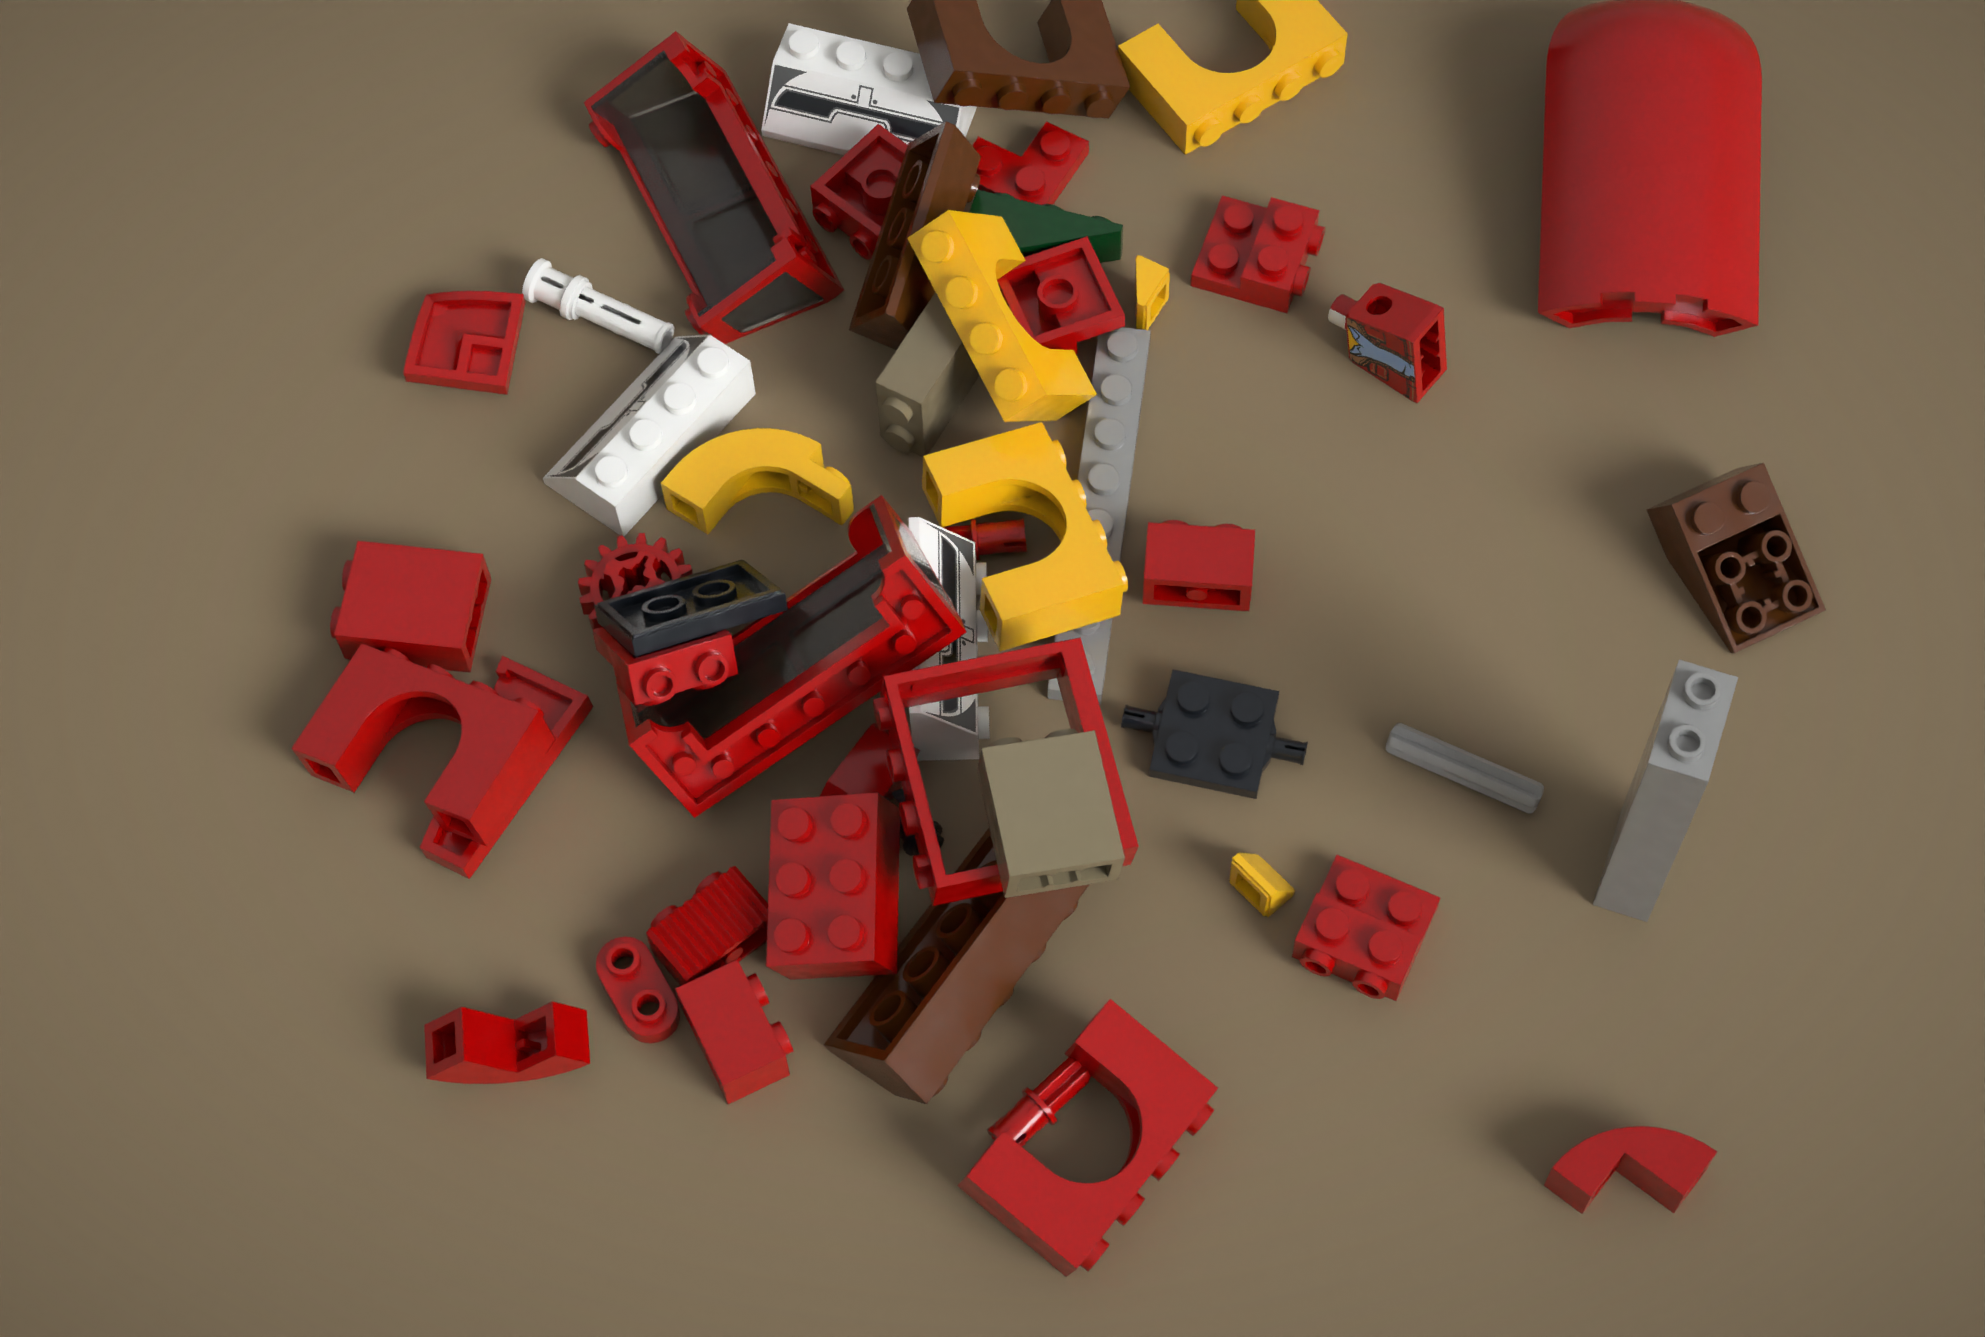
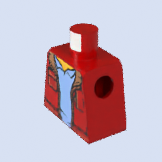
[1328,283,1447,403]

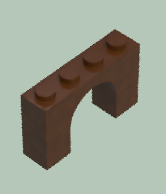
[907,0,1130,118]

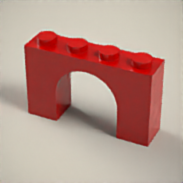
[291,644,555,846]
[957,999,1218,1276]

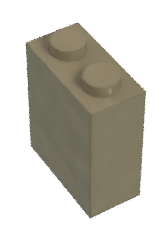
[875,292,979,457]
[977,728,1125,898]

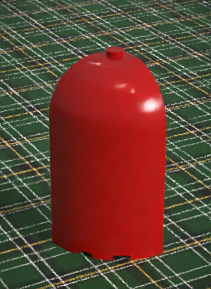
[1538,0,1762,337]

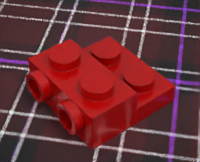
[810,124,907,260]
[1190,195,1325,313]
[997,236,1125,354]
[592,627,739,706]
[1292,855,1441,1001]

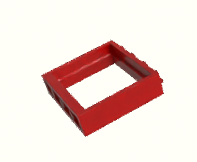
[873,637,1139,906]

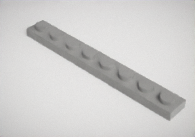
[1048,327,1151,705]

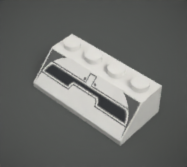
[761,23,977,155]
[543,335,756,537]
[909,517,990,761]

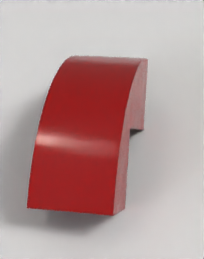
[424,1001,590,1084]
[1544,1126,1717,1214]

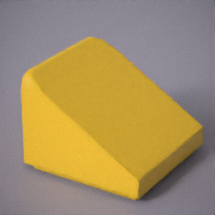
[1135,255,1170,330]
[1229,853,1295,918]

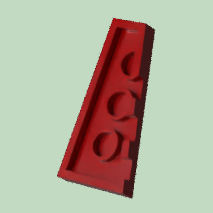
[420,656,594,879]

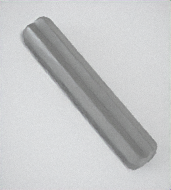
[1386,723,1544,813]

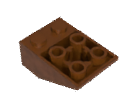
[1647,463,1826,653]

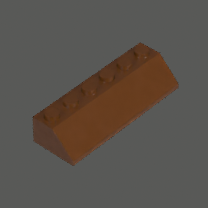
[824,828,1090,1104]

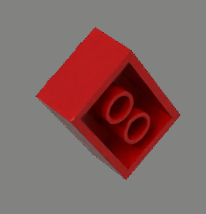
[766,792,900,980]

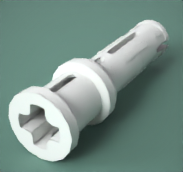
[522,258,675,354]

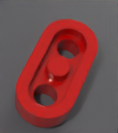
[596,936,680,1043]

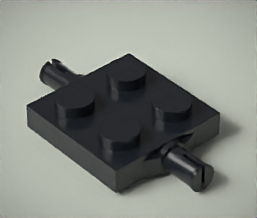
[1121,669,1308,799]

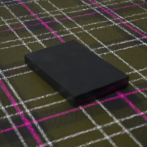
[594,559,788,657]

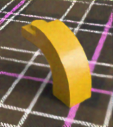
[661,428,854,535]

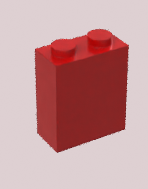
[330,541,491,673]

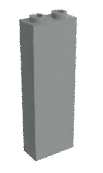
[1593,659,1738,922]

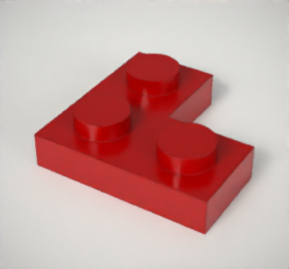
[972,121,1089,205]

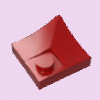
[403,291,525,395]

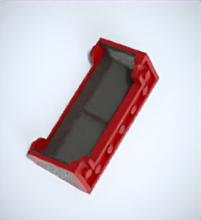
[584,31,845,344]
[616,495,967,818]

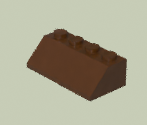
[849,121,981,350]

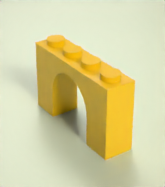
[1118,0,1348,155]
[907,210,1097,422]
[922,422,1128,652]

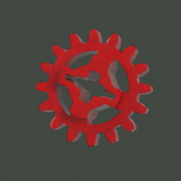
[578,533,693,629]

